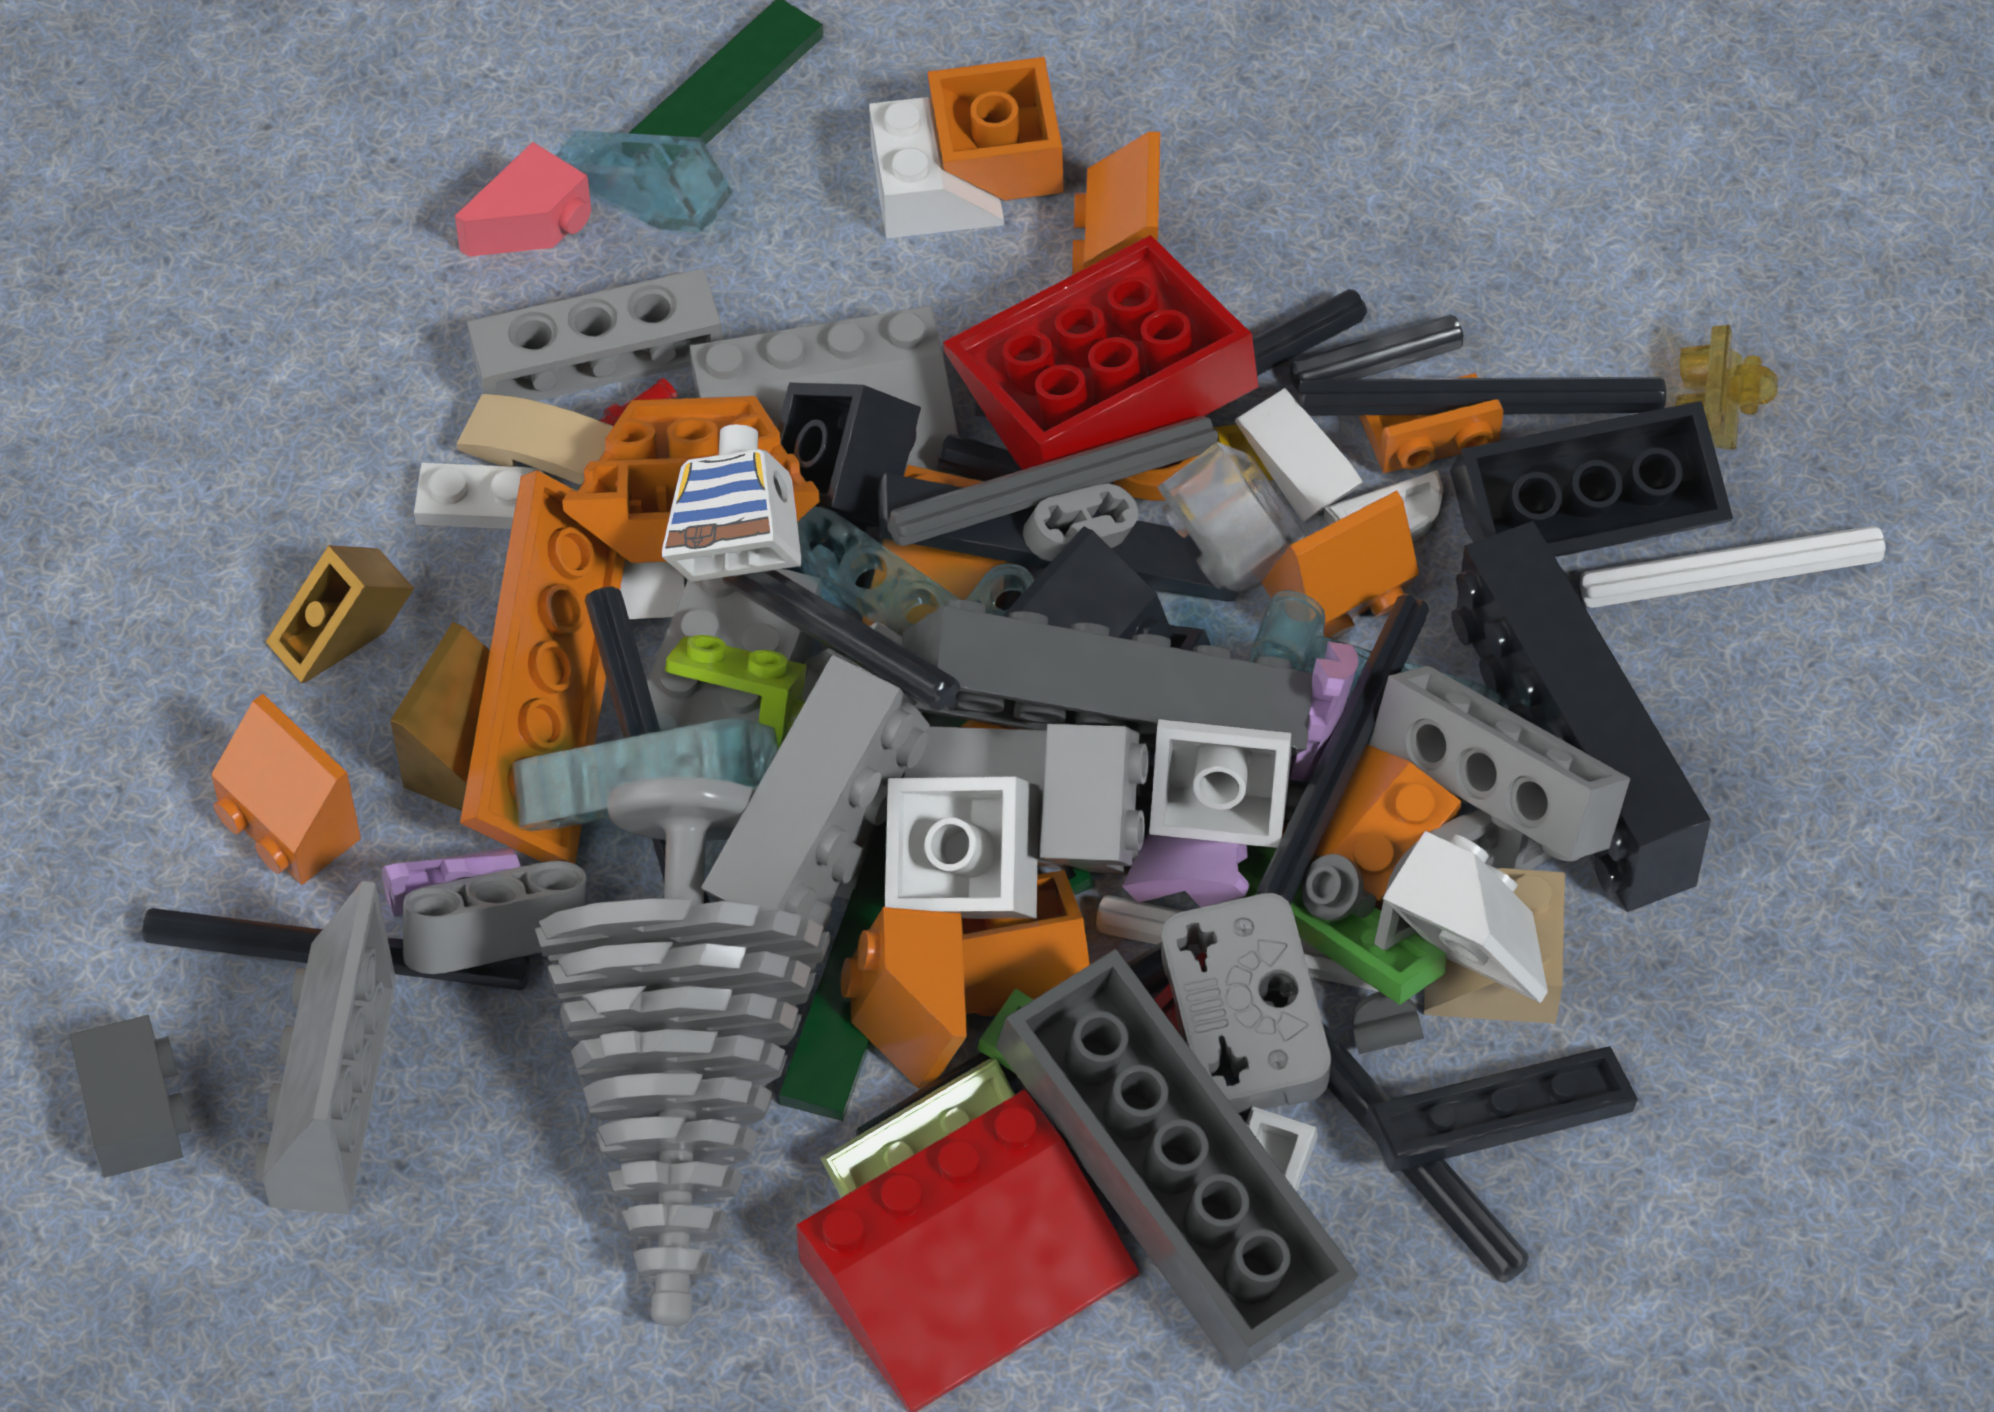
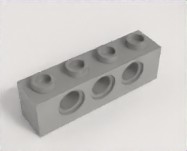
[467,268,723,401]
[1370,666,1630,861]

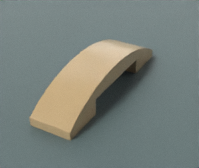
[456,394,613,485]

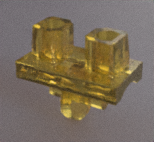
[1675,324,1778,450]

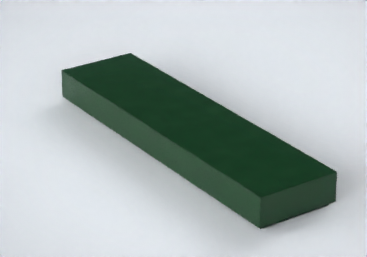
[625,0,823,177]

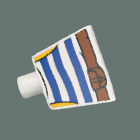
[662,424,801,582]

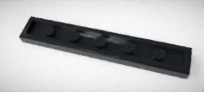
[878,473,1242,602]

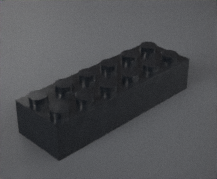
[1451,521,1711,912]

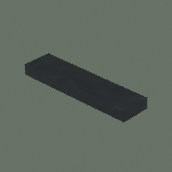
[1364,1046,1638,1173]

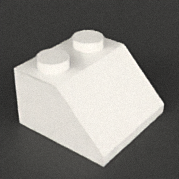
[869,97,1004,238]
[1150,719,1291,848]
[885,777,1039,919]
[1383,831,1548,1003]

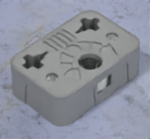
[1161,893,1331,1116]

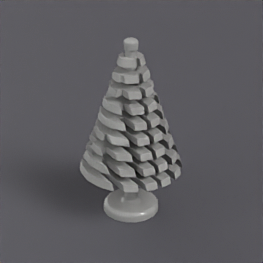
[535,777,830,1326]

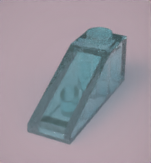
[555,130,734,232]

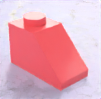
[455,142,592,257]

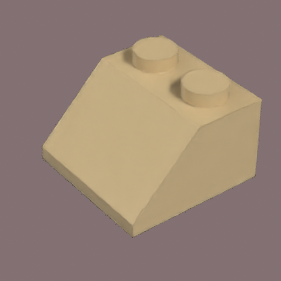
[1423,868,1565,1024]

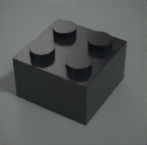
[777,382,921,527]

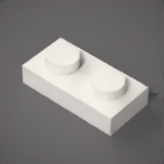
[414,463,545,529]

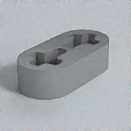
[1023,483,1139,561]

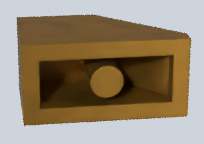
[266,545,415,683]

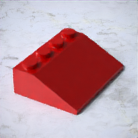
[943,235,1258,470]
[796,1089,1139,1412]

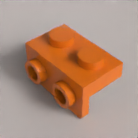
[1359,373,1504,474]

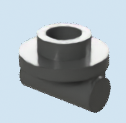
[1301,854,1376,921]
[1352,992,1424,1054]

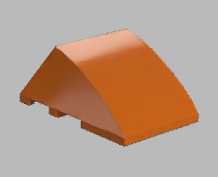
[562,396,819,563]

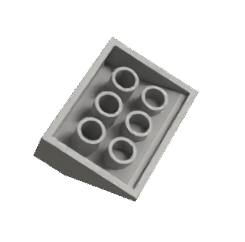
[690,305,966,521]
[255,881,396,1215]

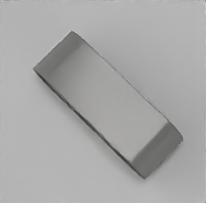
[403,861,587,974]

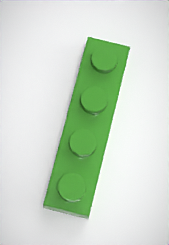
[1238,845,1447,1005]

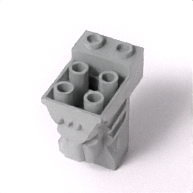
[904,724,1148,875]

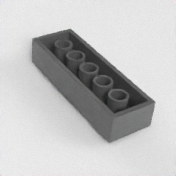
[901,600,1313,756]
[996,949,1358,1373]

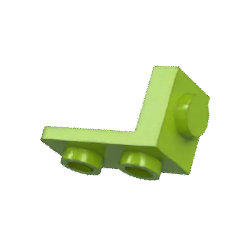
[665,635,807,758]

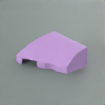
[1289,641,1358,782]
[1122,829,1249,908]
[382,847,521,917]

